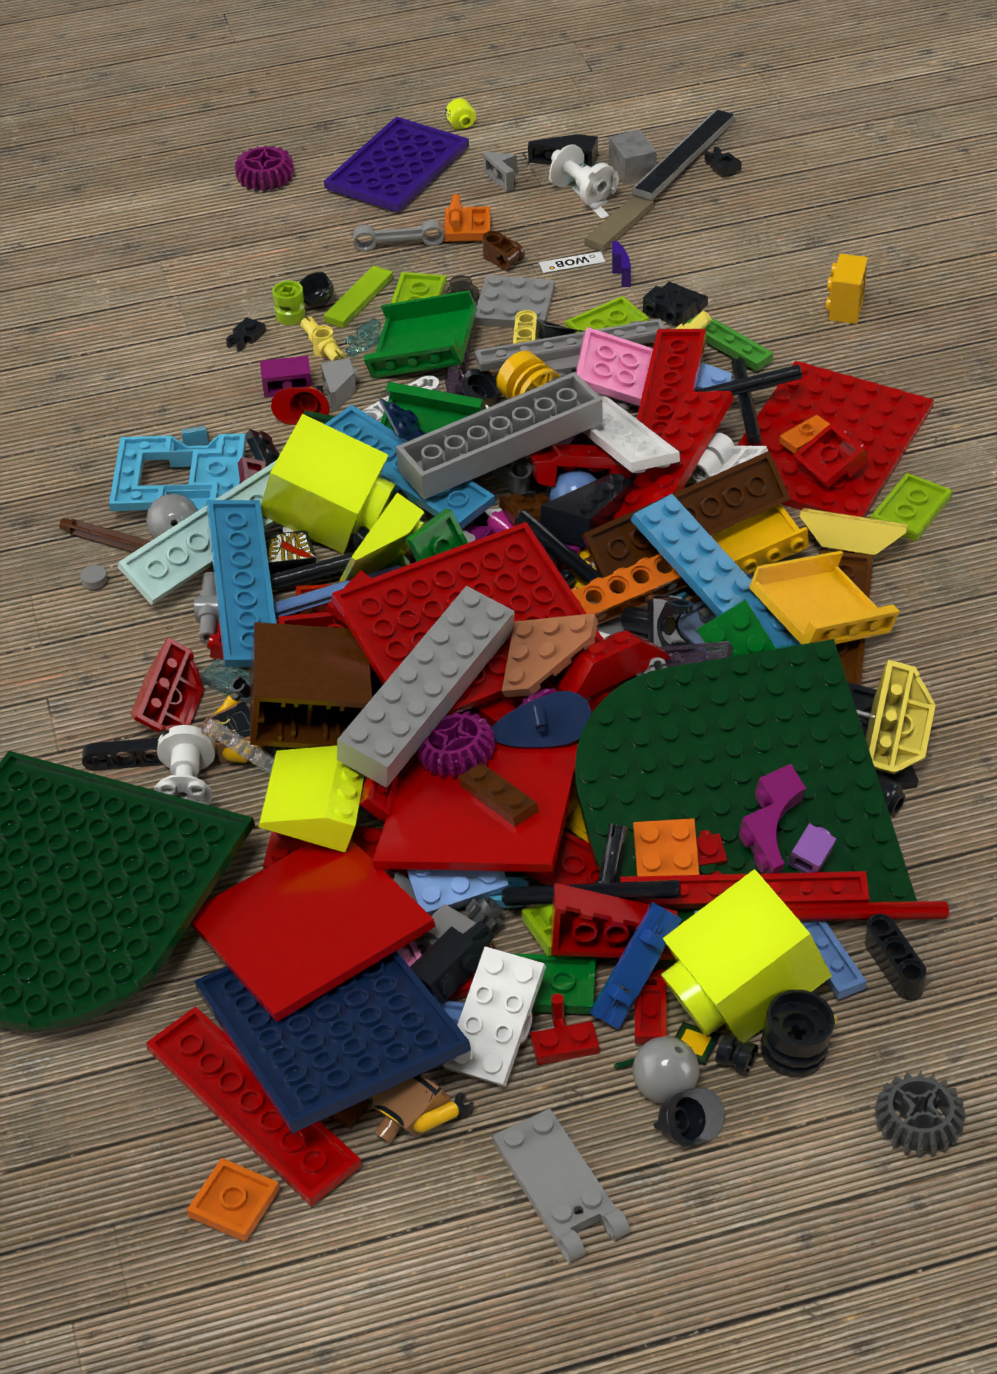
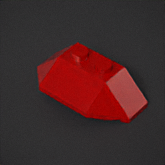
[558,630,670,699]
[130,637,204,733]

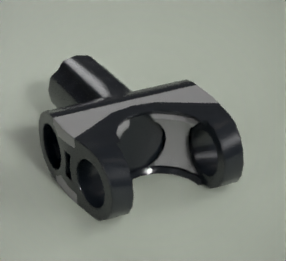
[621,595,693,656]

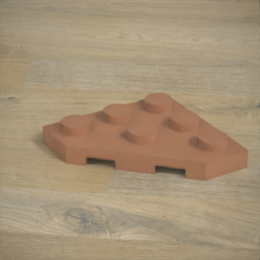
[502,613,598,697]

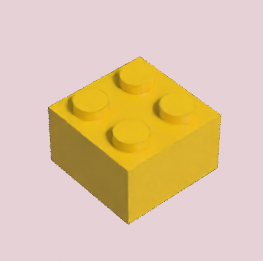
[826,254,868,324]

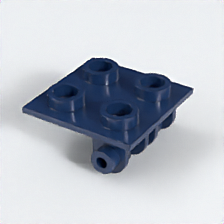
[379,398,426,441]

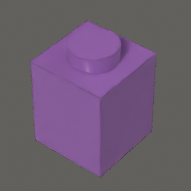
[788,823,836,873]

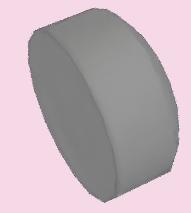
[80,565,108,590]

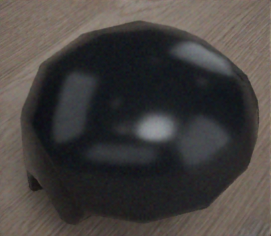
[299,272,334,307]

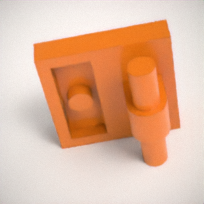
[444,194,491,242]

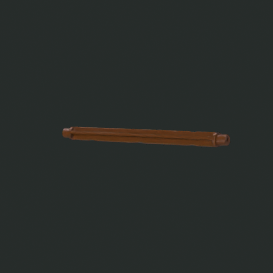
[59,518,214,573]

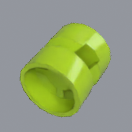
[272,280,306,325]

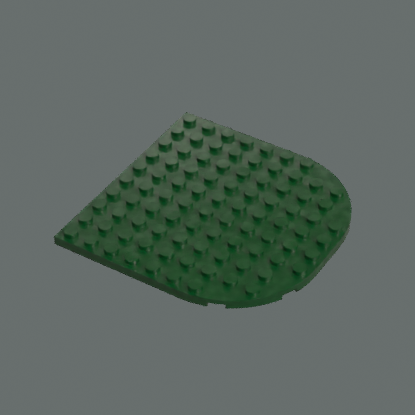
[574,639,917,926]
[0,751,255,1031]

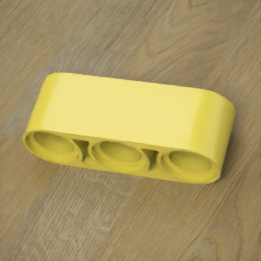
[513,310,538,344]

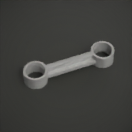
[353,219,444,252]

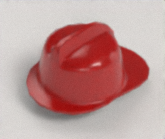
[271,386,330,425]

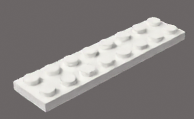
[583,392,680,473]

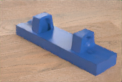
[589,902,682,1030]

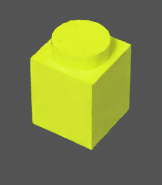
[261,414,396,554]
[661,869,832,1043]

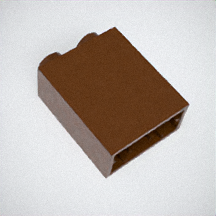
[250,622,372,748]

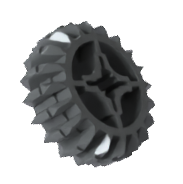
[874,1071,966,1157]

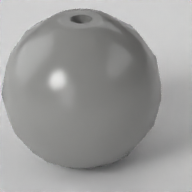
[146,493,198,539]
[632,1036,700,1104]

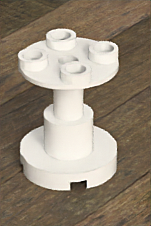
[549,145,619,208]
[154,725,215,805]

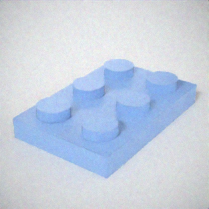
[406,869,509,916]

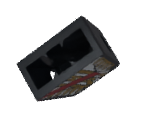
[267,527,316,574]

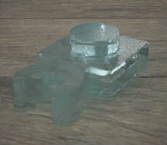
[344,318,381,356]

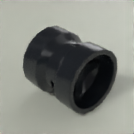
[715,1033,758,1075]

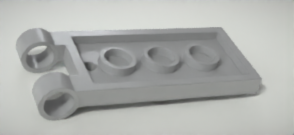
[492,1108,630,1263]

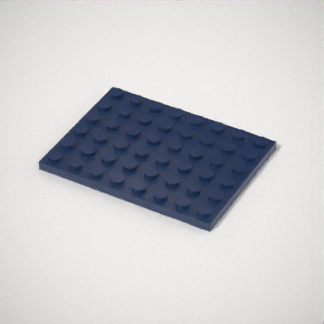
[194,951,471,1133]

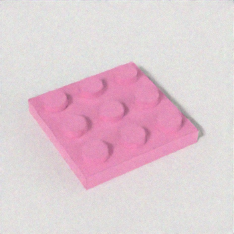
[576,327,653,406]

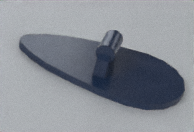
[491,691,592,749]

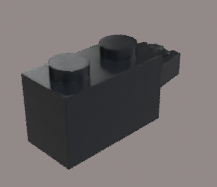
[410,921,494,1004]

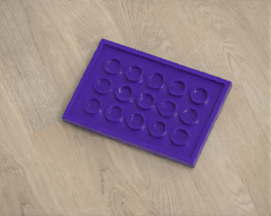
[324,116,469,212]

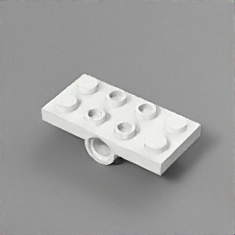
[686,433,768,484]
[443,947,546,1087]

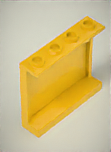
[711,504,809,575]
[749,551,900,645]

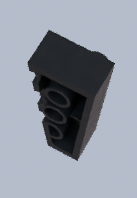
[540,474,634,548]

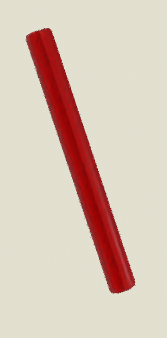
[785,901,949,921]

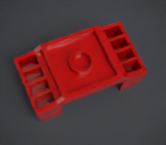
[527,443,632,486]

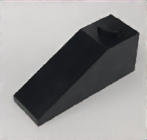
[528,134,598,168]

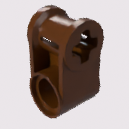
[483,231,525,270]

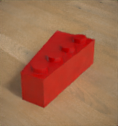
[551,883,678,960]

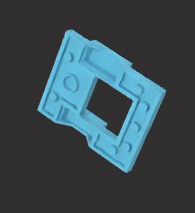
[109,433,246,511]

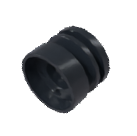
[760,990,835,1077]

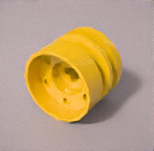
[496,351,561,399]

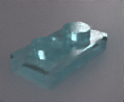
[201,658,250,703]

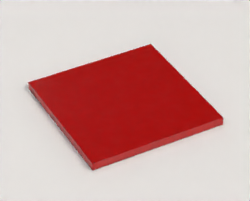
[373,741,579,872]
[190,839,436,1022]

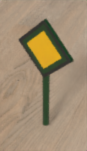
[614,1021,721,1070]

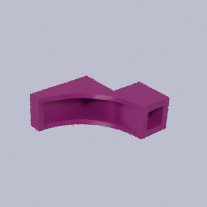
[739,764,806,873]

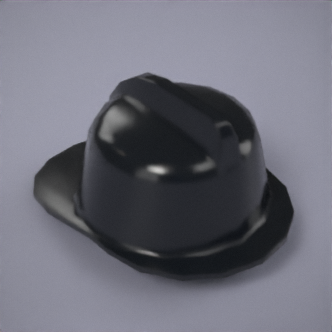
[536,319,585,339]
[460,369,500,407]
[653,1088,725,1146]

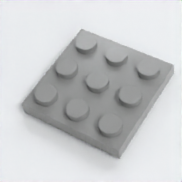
[474,275,555,330]

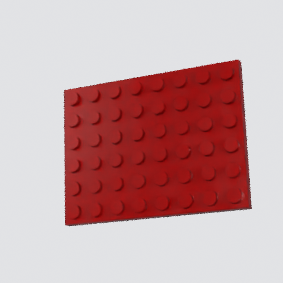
[737,361,934,518]
[331,522,603,717]

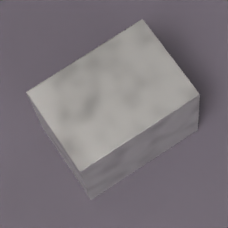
[609,130,656,185]

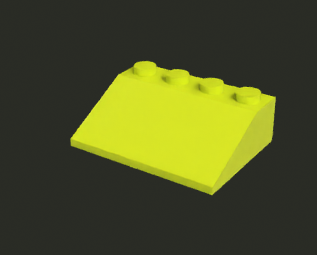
[338,493,424,583]
[258,746,364,852]

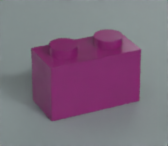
[260,355,312,398]

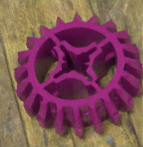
[235,145,294,192]
[417,711,495,779]

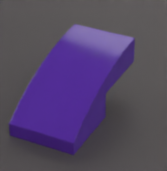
[612,241,631,287]

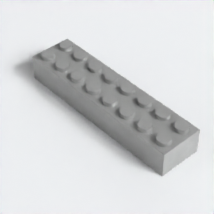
[396,372,603,500]
[337,586,515,788]

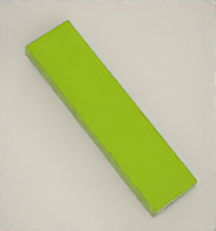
[323,265,393,328]

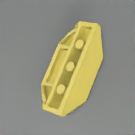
[800,508,909,555]
[866,660,936,774]

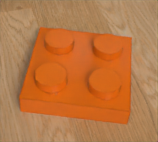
[633,818,699,876]
[186,1158,280,1242]

